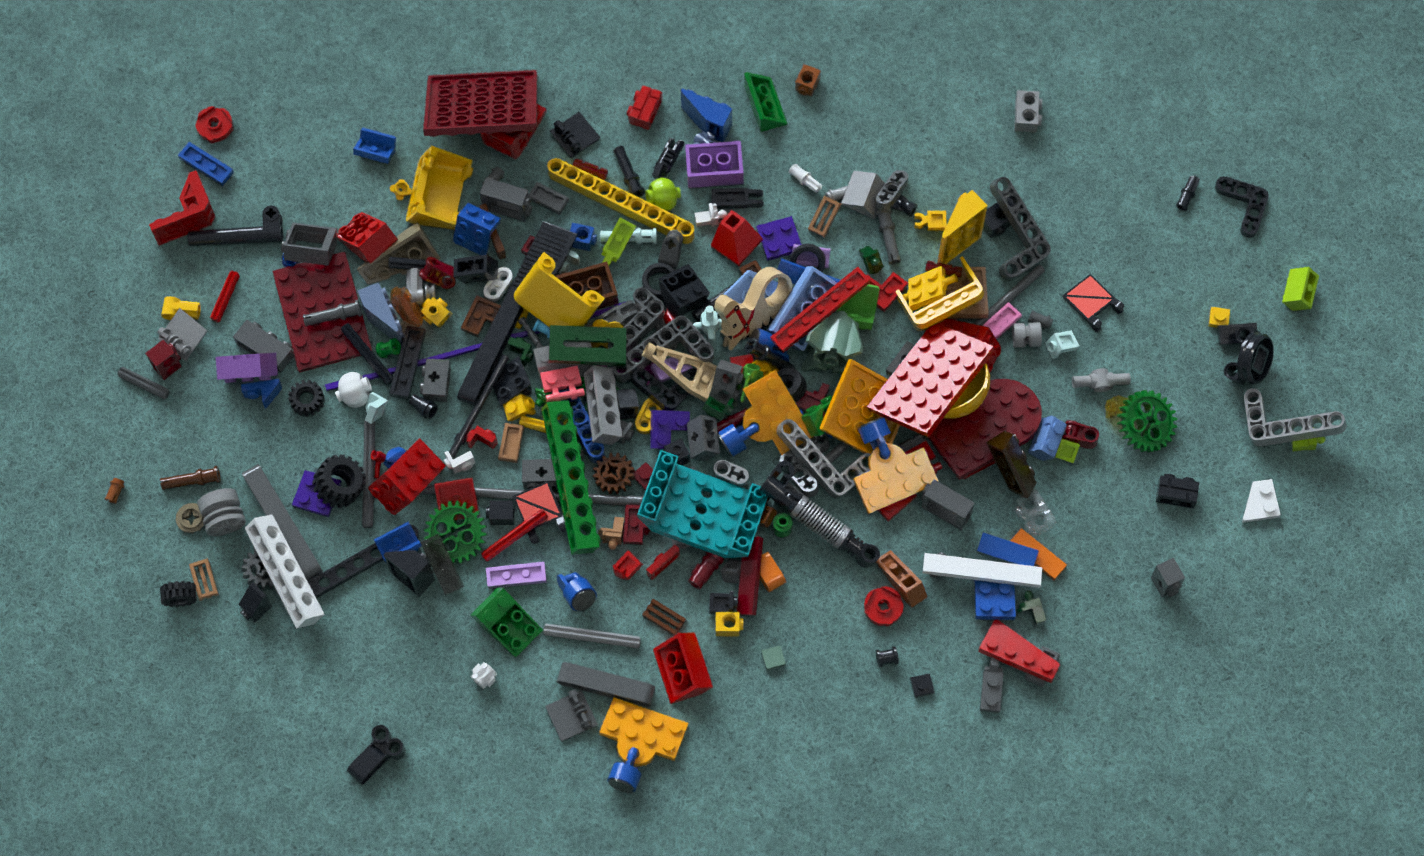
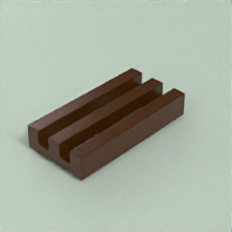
[642,599,686,636]

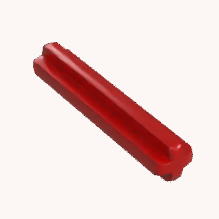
[210,271,240,323]

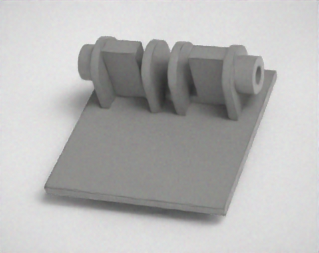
[157,308,207,361]

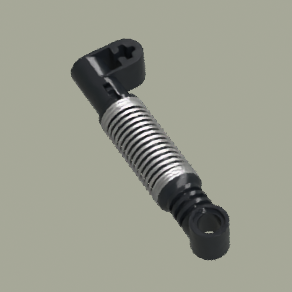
[759,461,880,568]

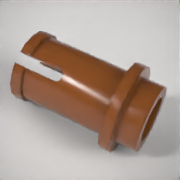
[105,478,125,504]

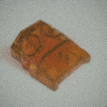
[390,286,423,327]

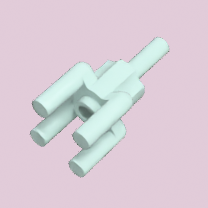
[693,306,722,348]

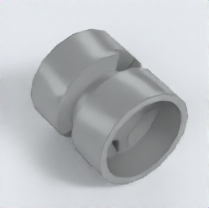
[1012,322,1042,348]

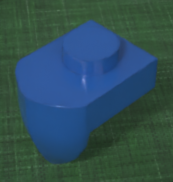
[383,447,406,469]

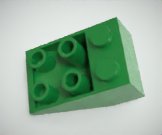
[470,587,543,658]

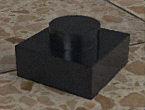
[910,673,934,698]

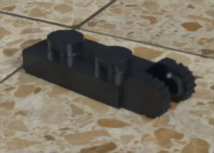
[711,188,764,209]

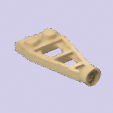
[642,343,717,402]

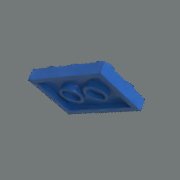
[974,563,1016,620]

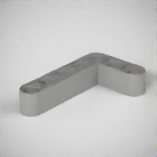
[1244,388,1347,446]
[777,419,871,498]

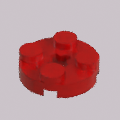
[196,106,233,143]
[864,586,904,626]

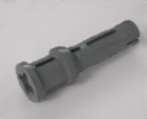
[875,208,901,265]
[303,300,362,327]

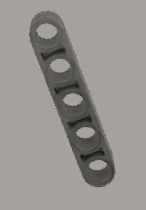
[557,662,655,707]

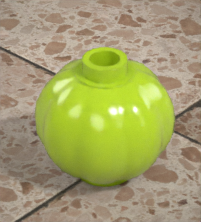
[645,178,681,211]

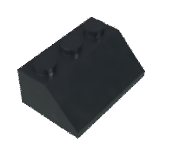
[384,550,435,597]

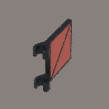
[1062,274,1124,332]
[513,481,566,544]

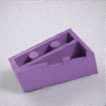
[216,353,278,383]

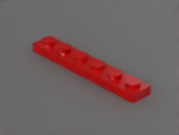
[770,267,871,353]

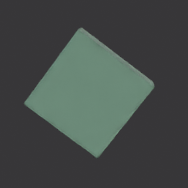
[761,646,786,671]

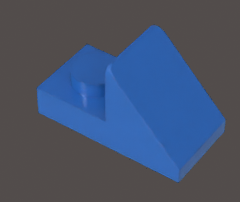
[241,379,282,409]

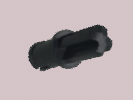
[1176,175,1200,211]

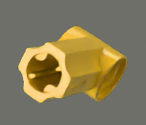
[161,296,201,320]

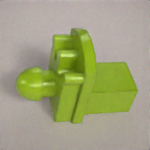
[1291,427,1326,451]

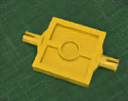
[898,266,958,311]

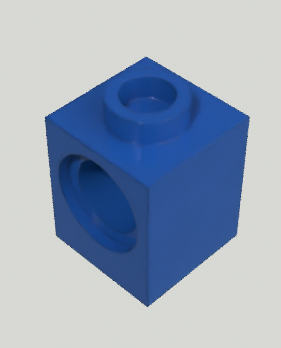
[570,223,597,251]

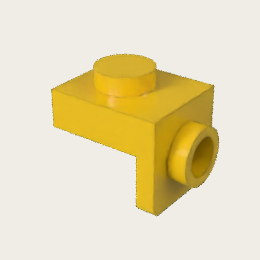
[503,394,536,421]

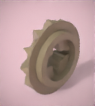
[176,503,204,534]

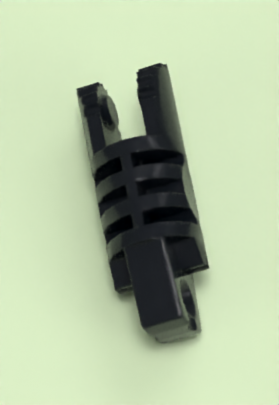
[652,138,685,180]

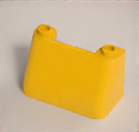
[406,146,473,230]
[514,252,605,327]

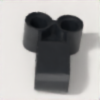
[347,725,406,785]

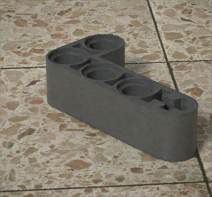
[608,288,664,353]

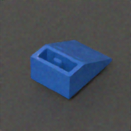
[681,89,732,142]

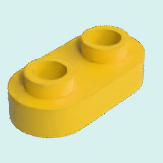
[635,398,662,434]

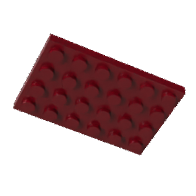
[272,251,373,373]

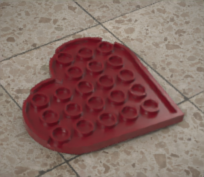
[928,379,1042,480]

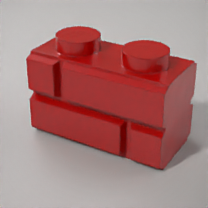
[627,85,663,130]

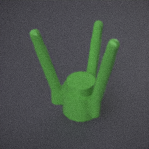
[737,363,763,403]

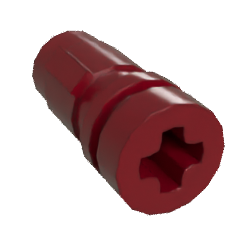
[688,552,725,590]

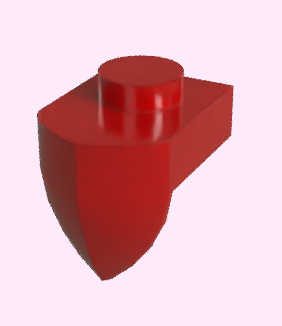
[613,550,643,580]

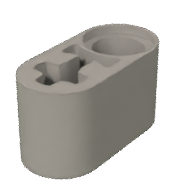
[714,460,749,488]

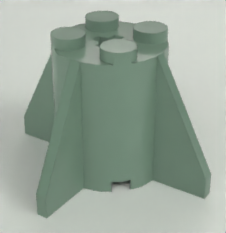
[801,311,863,373]

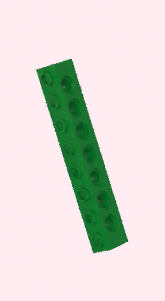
[541,400,600,555]

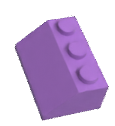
[685,141,743,188]

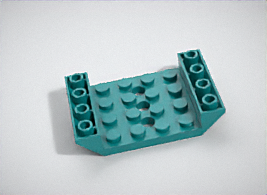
[637,450,768,558]

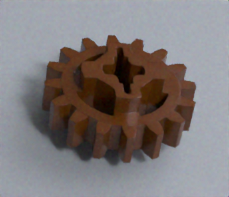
[593,453,635,494]

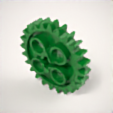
[1117,390,1178,453]
[424,501,488,564]

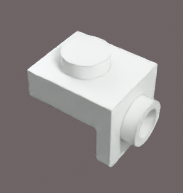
[444,451,475,474]

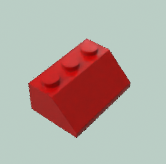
[653,633,713,704]

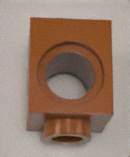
[795,64,821,96]

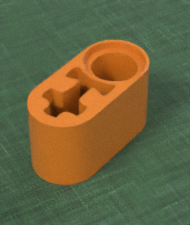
[760,552,786,592]

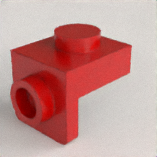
[466,425,498,449]

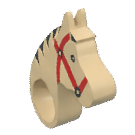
[714,267,792,351]

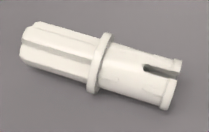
[789,164,822,193]

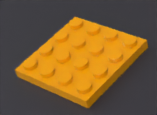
[819,359,900,454]

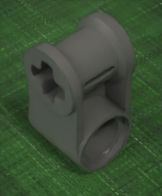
[658,230,683,268]

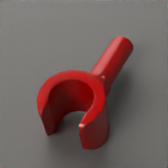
[371,450,386,478]

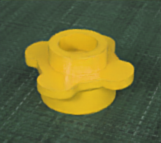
[390,179,412,201]

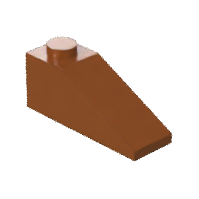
[876,550,927,608]

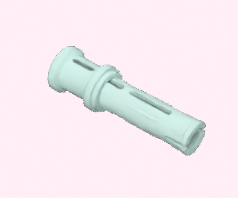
[600,228,657,245]

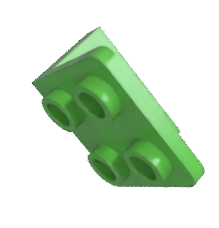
[836,284,880,330]

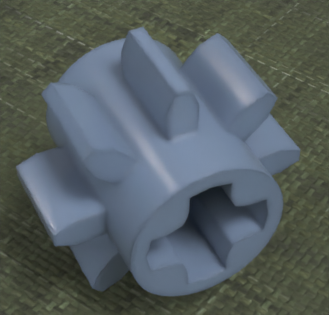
[694,131,716,144]

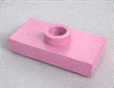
[982,302,1022,339]

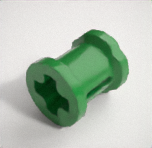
[376,338,401,359]

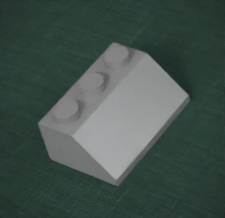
[533,341,593,387]

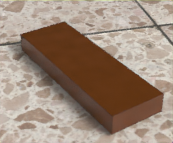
[479,203,506,260]

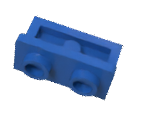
[353,128,396,164]
[374,522,422,564]

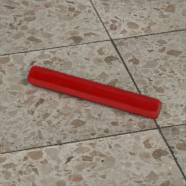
[481,509,548,561]

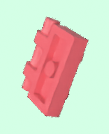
[540,366,585,402]

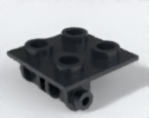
[550,112,601,158]
[493,356,532,406]

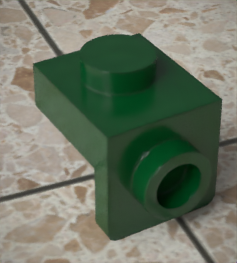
[507,337,534,367]
[702,396,734,421]

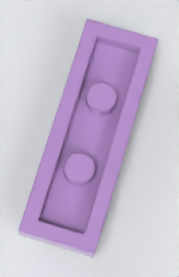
[486,562,547,589]

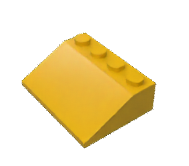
[937,190,988,264]

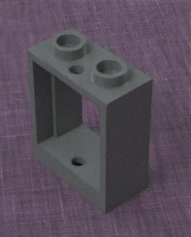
[480,177,532,222]
[281,222,337,266]
[921,479,974,531]

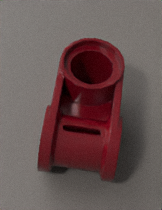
[419,257,456,289]
[1062,420,1099,449]

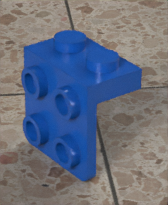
[453,203,501,255]

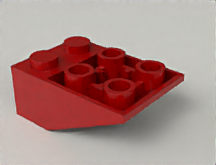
[337,212,398,264]

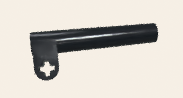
[188,205,283,246]

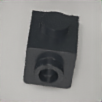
[709,591,737,614]

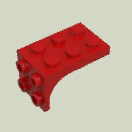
[938,319,1001,373]
[368,438,446,515]

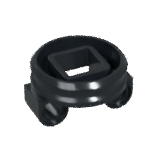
[1224,326,1274,385]

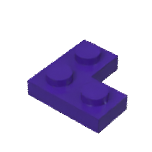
[650,410,690,449]

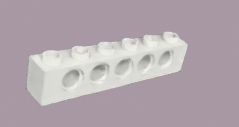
[245,515,324,628]

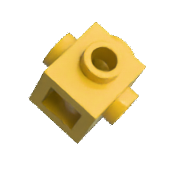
[421,297,453,328]

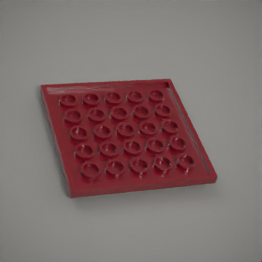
[423,70,537,137]

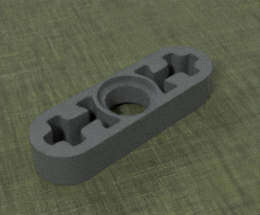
[875,170,908,211]

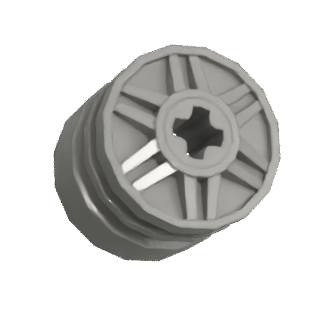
[197,488,246,536]

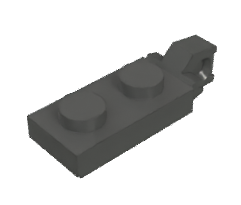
[980,657,1004,713]

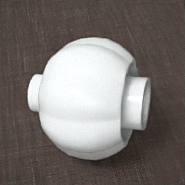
[335,372,372,408]

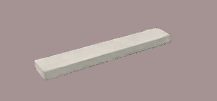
[922,553,1042,588]

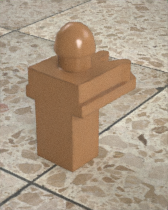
[598,517,624,550]

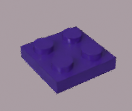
[756,216,802,261]
[292,470,342,517]

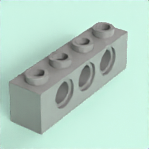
[584,365,622,445]

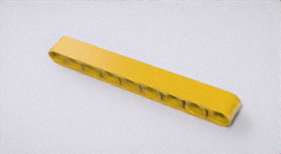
[547,158,694,244]

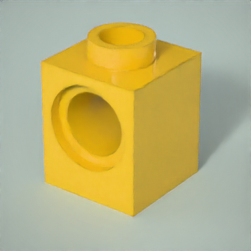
[716,612,743,637]

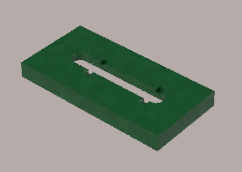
[549,325,627,366]

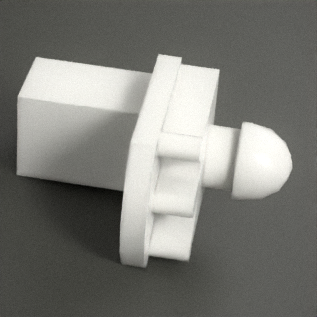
[695,203,728,227]

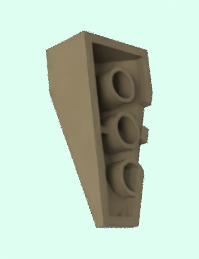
[357,222,441,284]

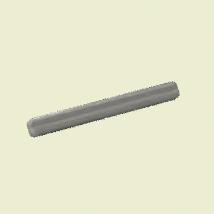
[543,624,641,648]

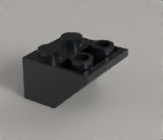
[658,264,710,318]

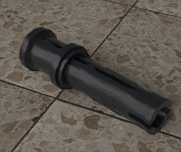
[613,146,645,198]
[745,338,795,370]

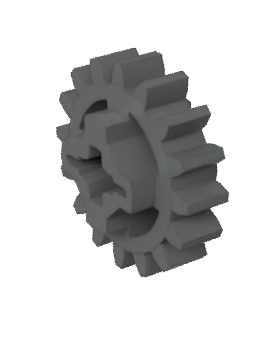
[242,549,273,590]

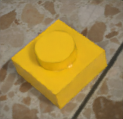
[1208,307,1230,328]

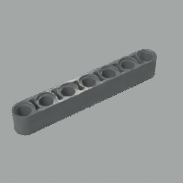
[241,464,323,581]

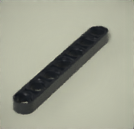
[307,525,419,599]

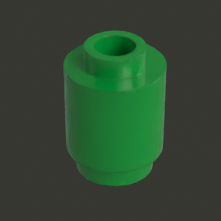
[773,513,793,538]

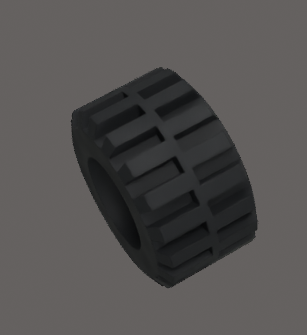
[312,454,366,508]

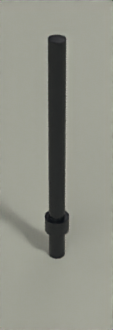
[449,355,509,458]

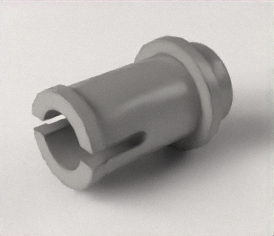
[825,186,847,203]

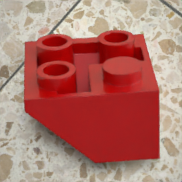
[710,210,763,266]

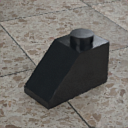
[239,582,272,622]

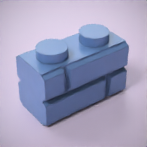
[1028,416,1066,461]

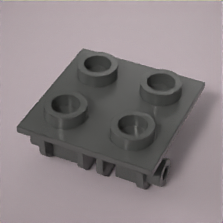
[545,690,598,742]

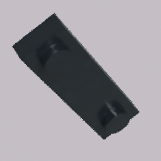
[389,326,426,400]

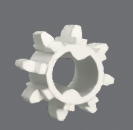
[471,662,497,689]

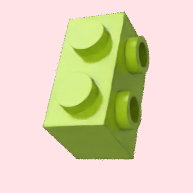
[1282,267,1319,311]

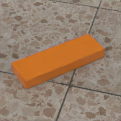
[1011,528,1067,580]

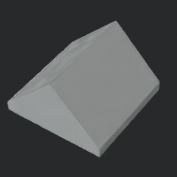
[841,171,885,219]

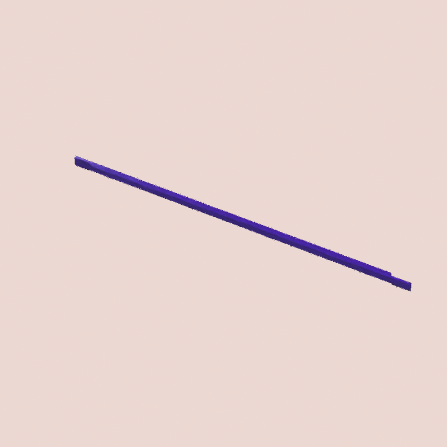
[325,302,625,391]

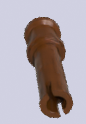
[160,466,221,490]

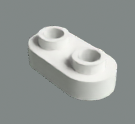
[483,267,513,302]

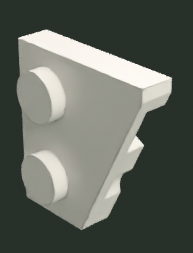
[1242,479,1280,523]

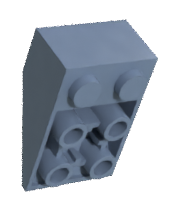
[358,282,404,346]

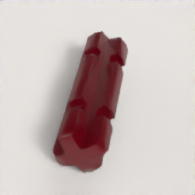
[573,159,608,180]
[926,261,963,278]

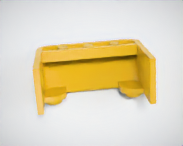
[896,256,984,331]

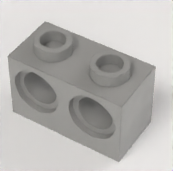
[1014,90,1042,132]

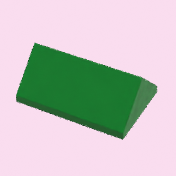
[744,72,788,132]

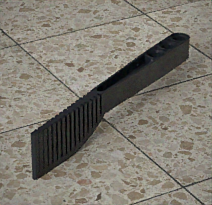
[457,221,578,406]

